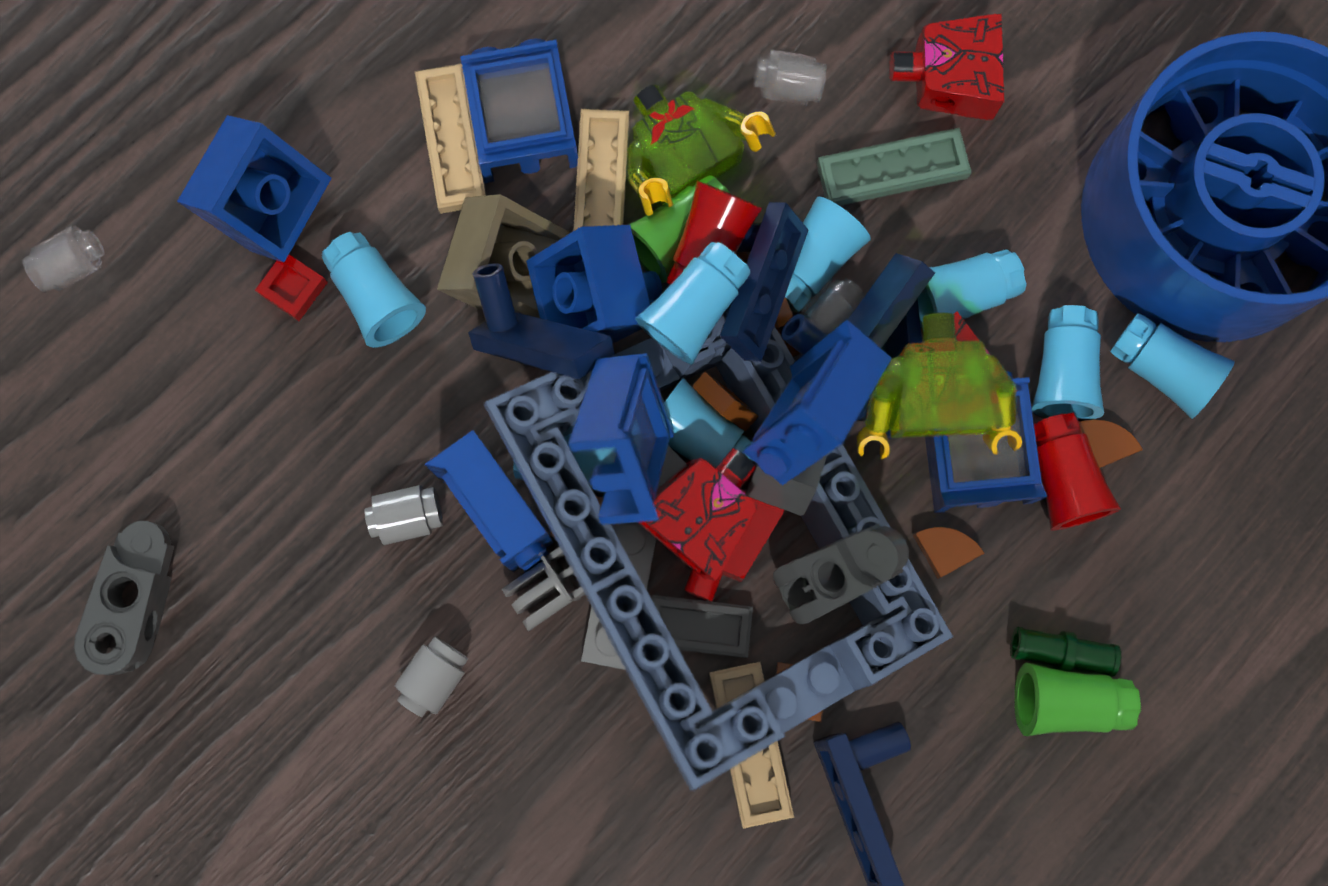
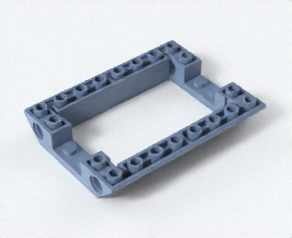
[484,304,953,791]

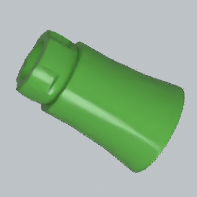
[629,175,730,283]
[1014,663,1141,736]

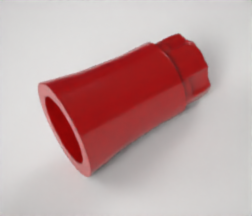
[667,180,763,285]
[1034,412,1121,531]

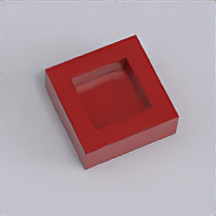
[255,254,328,321]

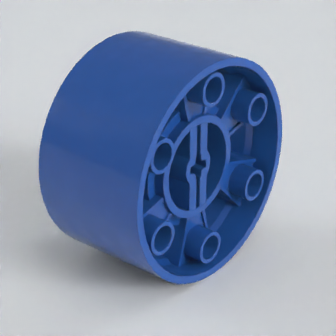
[1081,32,1328,342]

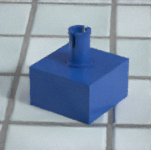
[177,115,332,263]
[526,225,662,344]

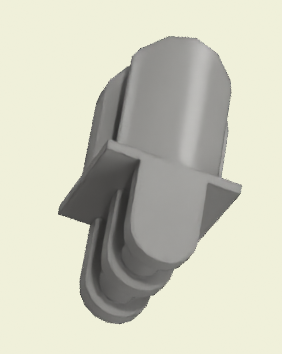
[501,547,585,632]

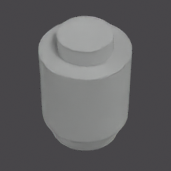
[364,485,443,545]
[394,636,468,717]

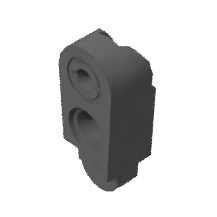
[74,520,174,675]
[773,523,909,624]

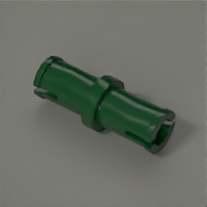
[1010,626,1121,677]

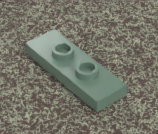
[816,128,972,206]

